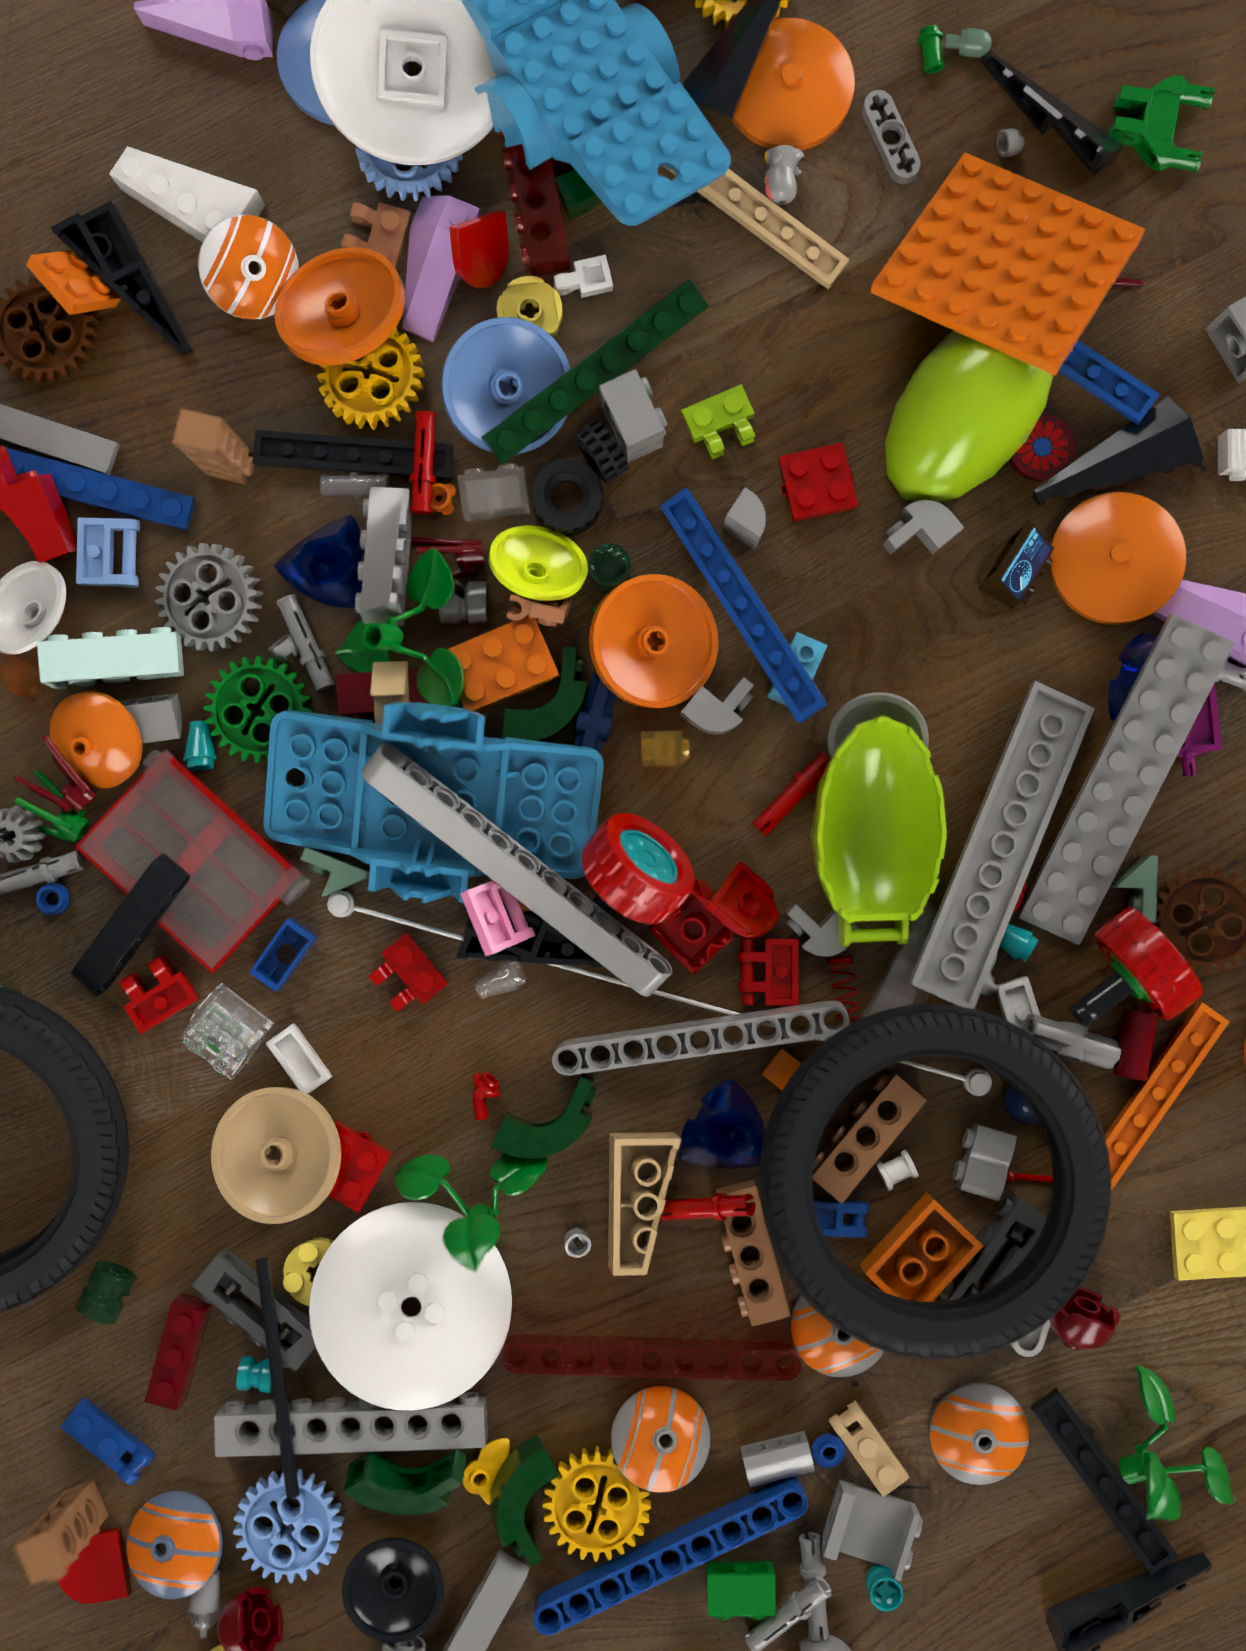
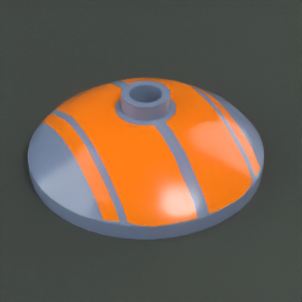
[126,1490,223,1599]

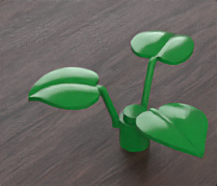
[335,548,464,707]
[394,1154,549,1272]
[1119,1366,1234,1521]

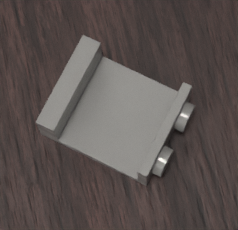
[820,1479,923,1581]

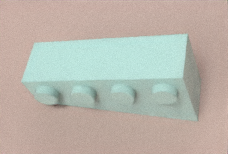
[37,627,184,689]

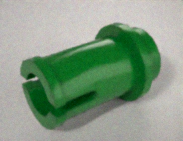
[917,25,945,74]

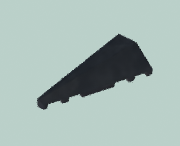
[682,0,782,120]
[980,51,1124,176]
[50,201,193,355]
[1032,396,1204,505]
[456,904,604,967]
[1046,1553,1212,1651]

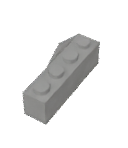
[355,487,413,626]

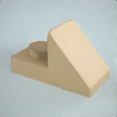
[370,661,409,724]

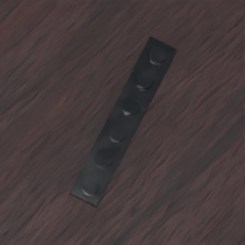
[253,430,454,480]
[1030,1388,1178,1576]

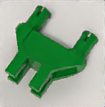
[1108,75,1215,173]

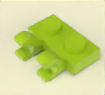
[681,384,755,460]

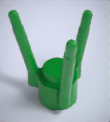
[14,770,90,843]

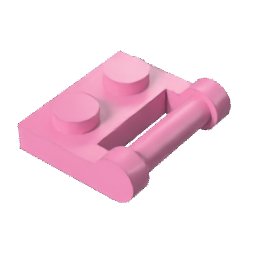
[460,881,536,956]

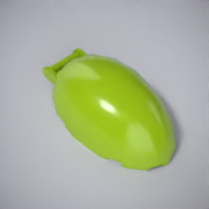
[885,331,1053,503]
[811,716,947,946]

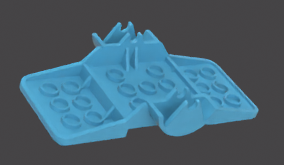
[461,0,731,226]
[263,702,604,903]

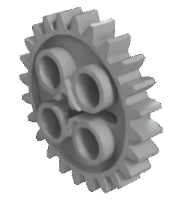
[155,543,263,651]

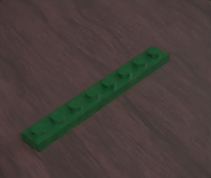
[481,279,709,464]

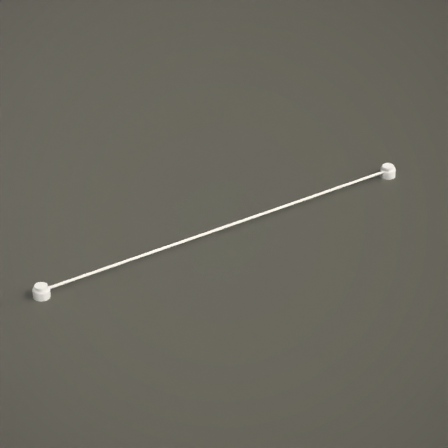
[327,891,992,1096]

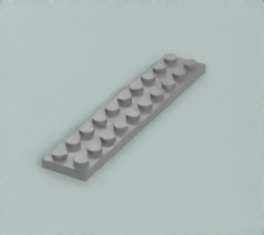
[1017,614,1235,945]
[908,681,1095,1009]

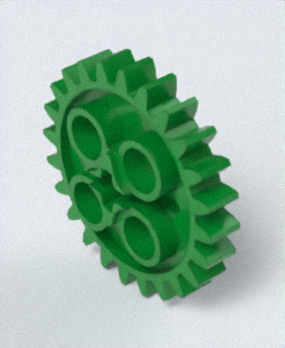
[203,656,314,763]

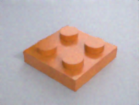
[26,250,122,315]

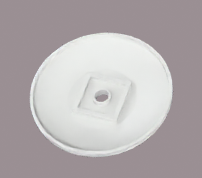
[310,0,496,165]
[309,1202,512,1410]

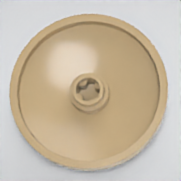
[211,1087,341,1224]

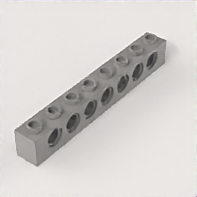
[214,1392,488,1457]

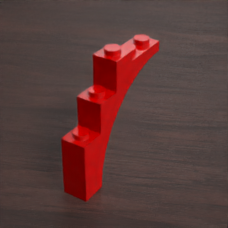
[0,446,77,563]

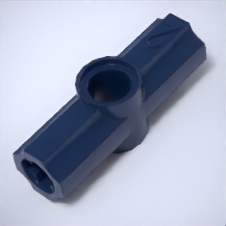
[574,673,616,754]

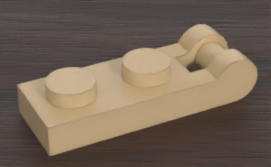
[828,1400,910,1497]

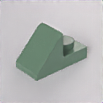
[300,847,370,897]
[1110,855,1158,923]

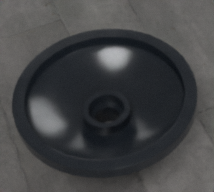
[342,1537,444,1643]

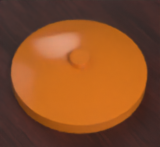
[732,18,855,151]
[275,247,405,366]
[1049,492,1186,625]
[589,574,719,708]

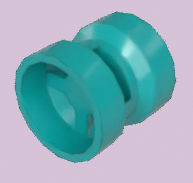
[236,1355,272,1394]
[865,1564,903,1612]

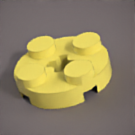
[497,276,563,337]
[283,1237,334,1306]

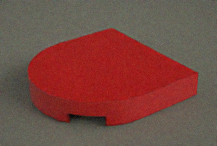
[449,210,509,288]
[705,860,779,938]
[58,1526,131,1604]

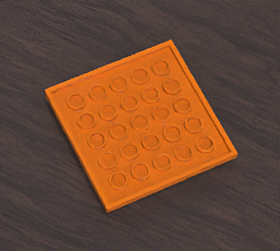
[871,152,1145,376]

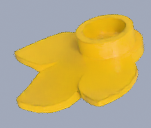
[462,1438,510,1505]

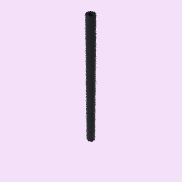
[255,1257,300,1498]

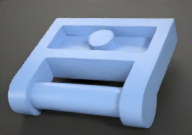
[76,518,140,588]

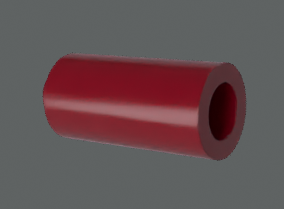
[1113,1003,1159,1081]

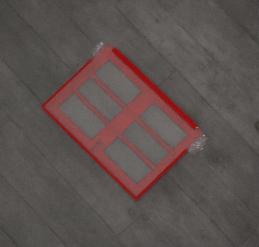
[74,749,311,974]

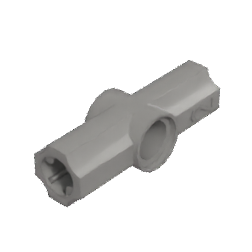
[1020,1014,1121,1069]

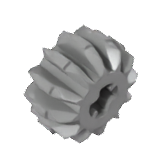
[0,806,46,863]

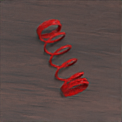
[827,956,860,1025]

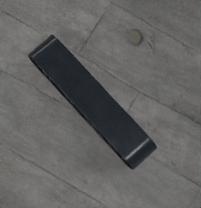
[71,853,191,997]

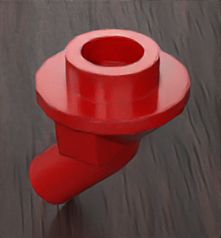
[472,1072,501,1120]

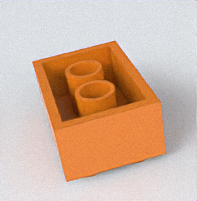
[448,615,560,713]
[859,1192,983,1302]

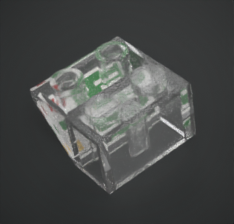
[180,982,274,1080]

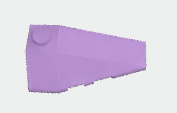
[134,0,273,60]
[402,196,481,342]
[1152,580,1246,668]

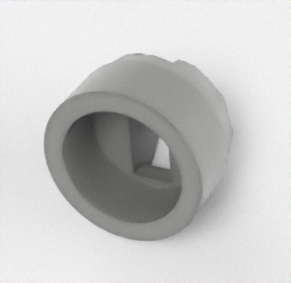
[996,128,1025,157]
[268,634,298,663]
[564,1227,591,1258]

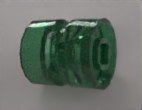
[588,543,631,594]
[76,1260,137,1324]

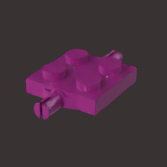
[1177,684,1222,777]

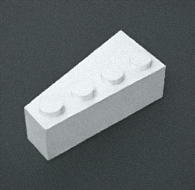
[109,146,265,242]

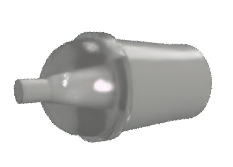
[187,1569,222,1638]

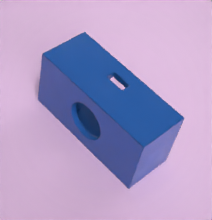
[249,917,319,992]

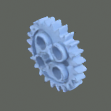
[355,147,463,201]
[233,1469,344,1584]

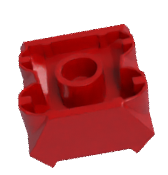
[648,879,736,974]

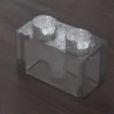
[457,463,530,522]

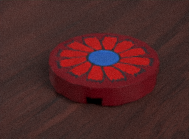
[1009,415,1075,482]

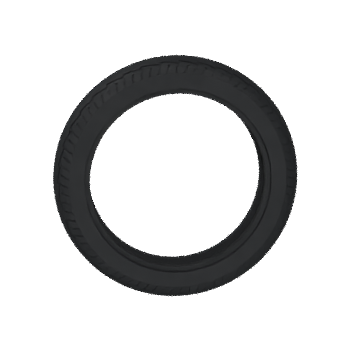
[0,987,129,1312]
[759,1004,1111,1360]

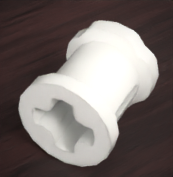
[875,1149,919,1191]

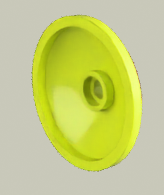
[489,525,588,601]

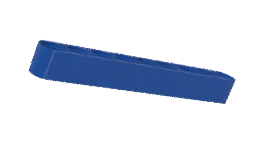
[533,1477,808,1636]

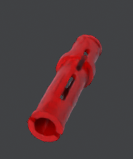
[409,411,437,515]
[751,751,830,837]
[661,1193,756,1221]

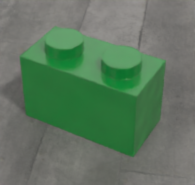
[706,1561,776,1620]

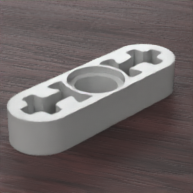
[862,90,921,185]

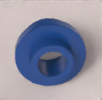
[36,883,70,916]
[811,1433,845,1468]

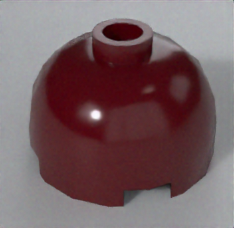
[1049,1287,1120,1350]
[217,1586,284,1651]

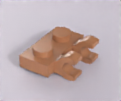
[341,202,412,270]
[506,593,572,626]

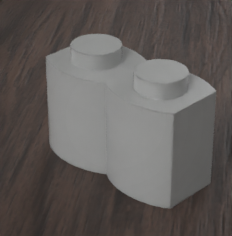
[953,1122,1017,1201]

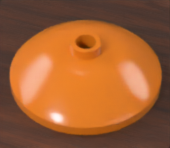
[50,691,142,788]

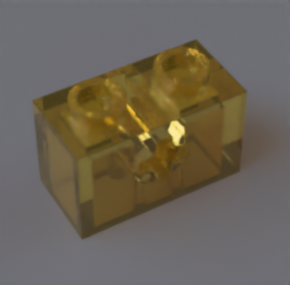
[640,731,689,770]

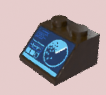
[978,520,1054,609]

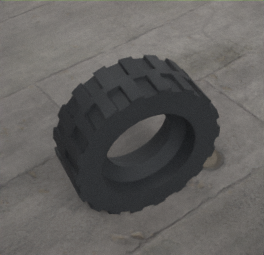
[530,458,604,536]

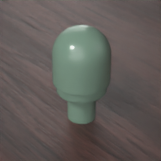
[945,28,992,58]

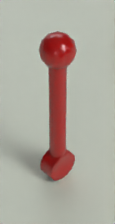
[1006,1170,1053,1183]

